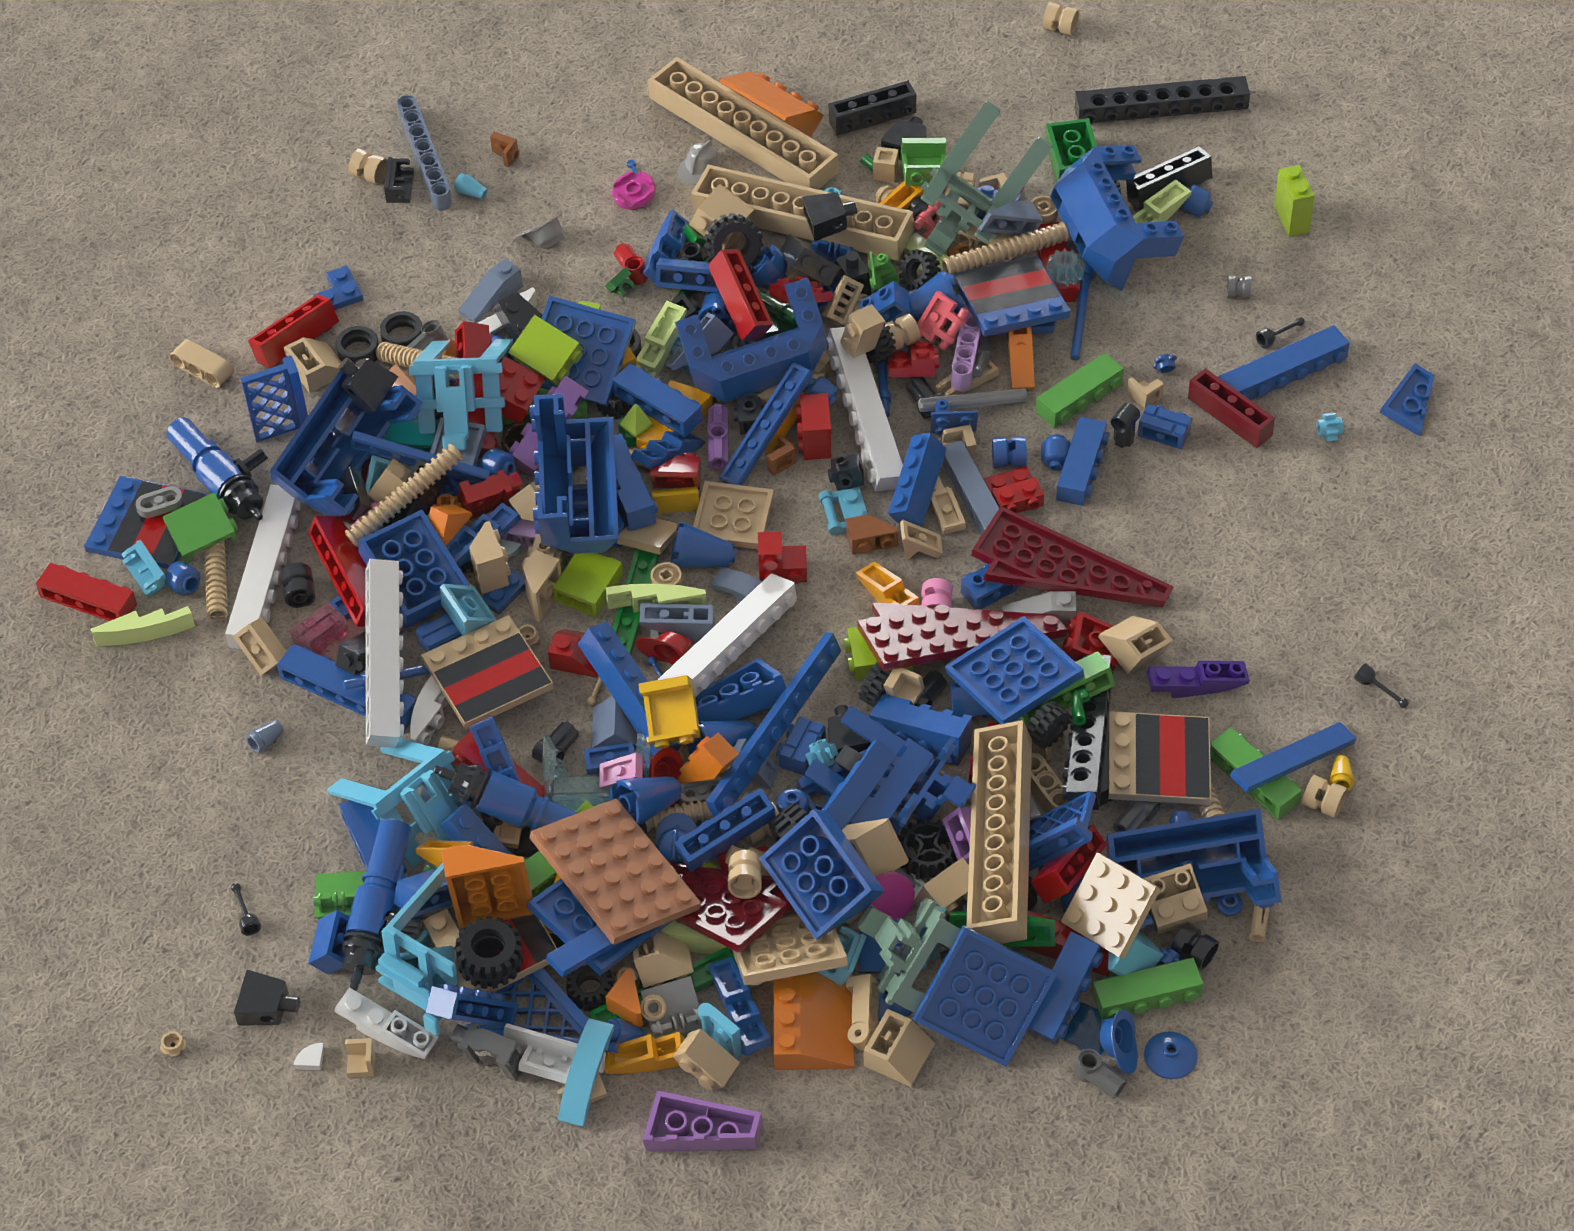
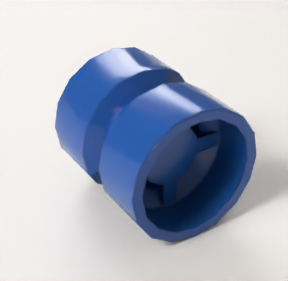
[992,436,1027,468]

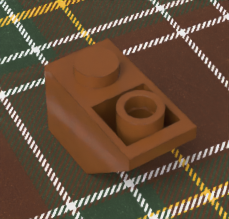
[845,514,898,555]

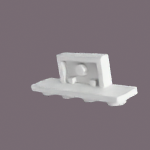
[504,1024,606,1084]

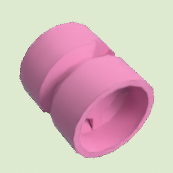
[921,578,953,608]

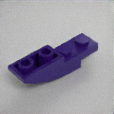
[1146,661,1250,698]

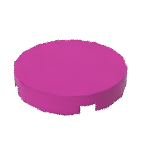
[612,171,656,210]
[870,871,915,920]

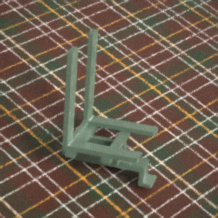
[921,101,1053,257]
[857,898,961,1013]

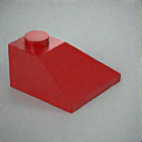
[650,453,701,489]
[548,629,598,678]

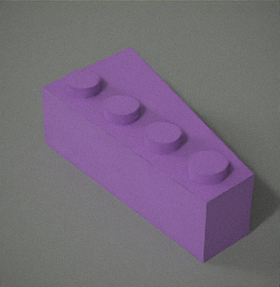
[509,375,589,476]
[643,1090,763,1151]

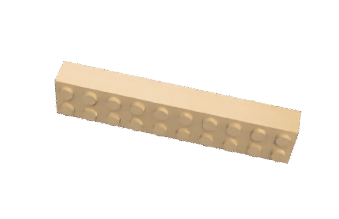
[648,57,839,190]
[691,165,914,261]
[966,720,1032,944]

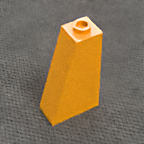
[636,380,713,449]

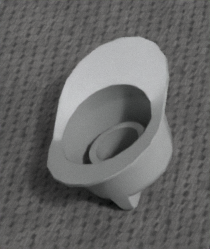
[678,140,722,184]
[514,214,564,248]

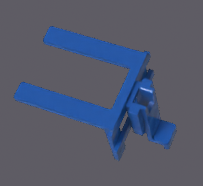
[804,706,977,835]

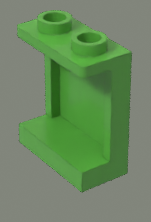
[901,138,946,186]
[163,492,238,564]

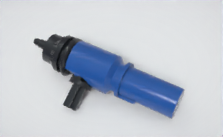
[166,417,268,521]
[433,762,577,833]
[342,819,423,991]

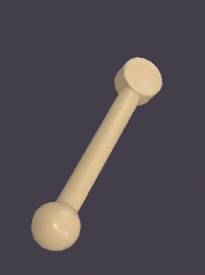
[587,677,602,706]

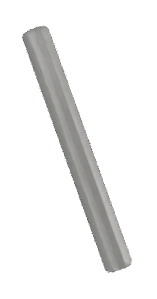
[918,388,1028,412]

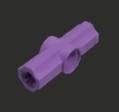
[707,404,729,470]

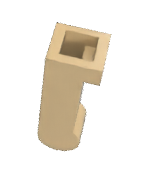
[846,974,880,1052]

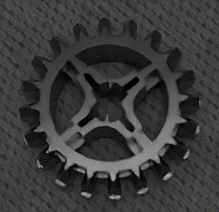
[897,817,958,882]

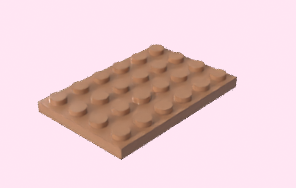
[530,798,701,945]

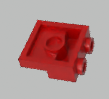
[769,276,832,305]
[888,341,939,377]
[983,466,1044,513]
[1061,611,1117,670]

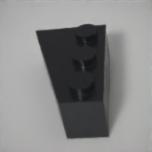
[494,292,542,344]

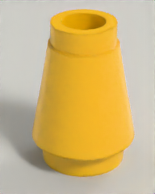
[1329,755,1354,792]

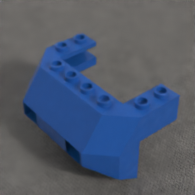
[1050,145,1184,291]
[675,278,827,402]
[270,370,423,516]
[530,394,619,554]
[1105,808,1282,929]

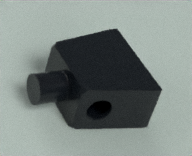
[881,116,927,160]
[802,192,857,241]
[835,251,872,300]
[338,358,399,413]
[828,705,871,760]
[234,970,300,1026]

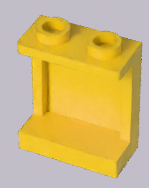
[639,675,701,749]

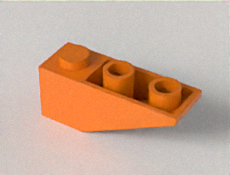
[1007,326,1035,390]
[677,732,739,784]

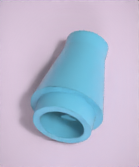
[454,173,488,200]

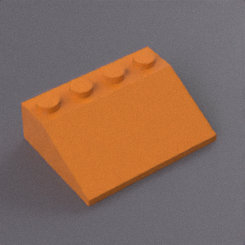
[719,71,824,137]
[441,845,534,929]
[774,972,854,1070]

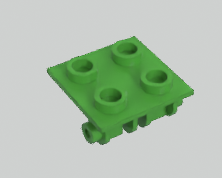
[868,251,901,291]
[313,871,367,919]

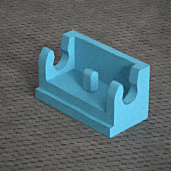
[122,540,166,598]
[818,927,866,986]

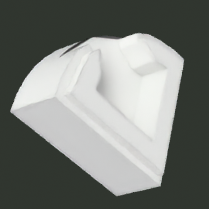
[294,1043,325,1070]

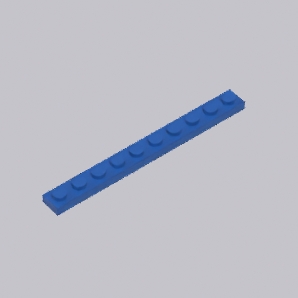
[705,632,841,818]

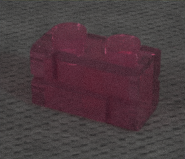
[290,602,348,654]

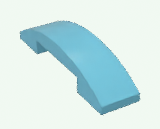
[558,1018,615,1128]

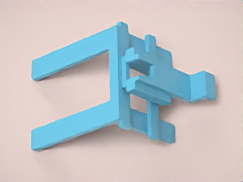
[409,339,513,450]
[327,739,480,867]
[376,863,457,1036]

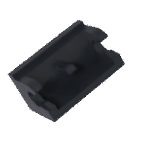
[384,157,414,203]

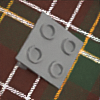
[640,976,702,1038]

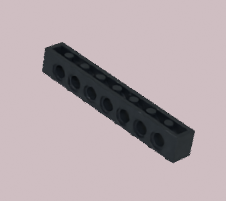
[1075,76,1250,124]
[1062,655,1113,810]

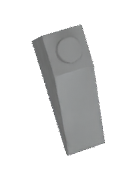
[1002,591,1076,627]

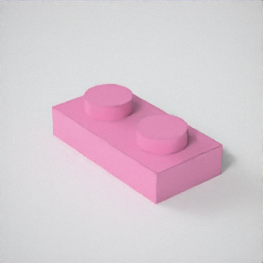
[599,753,643,790]

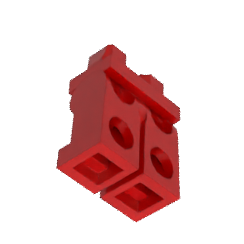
[458,470,522,520]

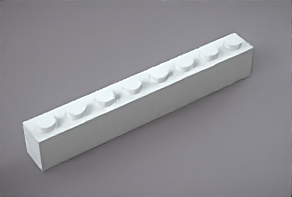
[825,327,903,492]
[225,485,304,649]
[365,559,404,748]
[658,573,797,697]

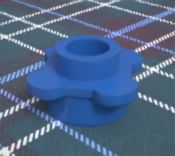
[1153,354,1177,373]
[1159,948,1181,965]

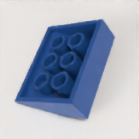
[359,510,470,628]
[759,809,885,940]

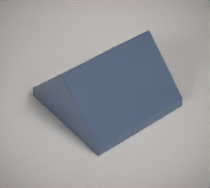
[591,696,641,750]

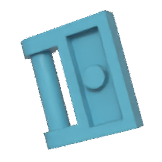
[818,487,867,535]
[698,1003,742,1059]

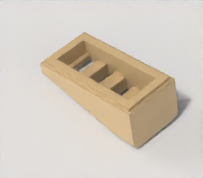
[822,275,864,326]

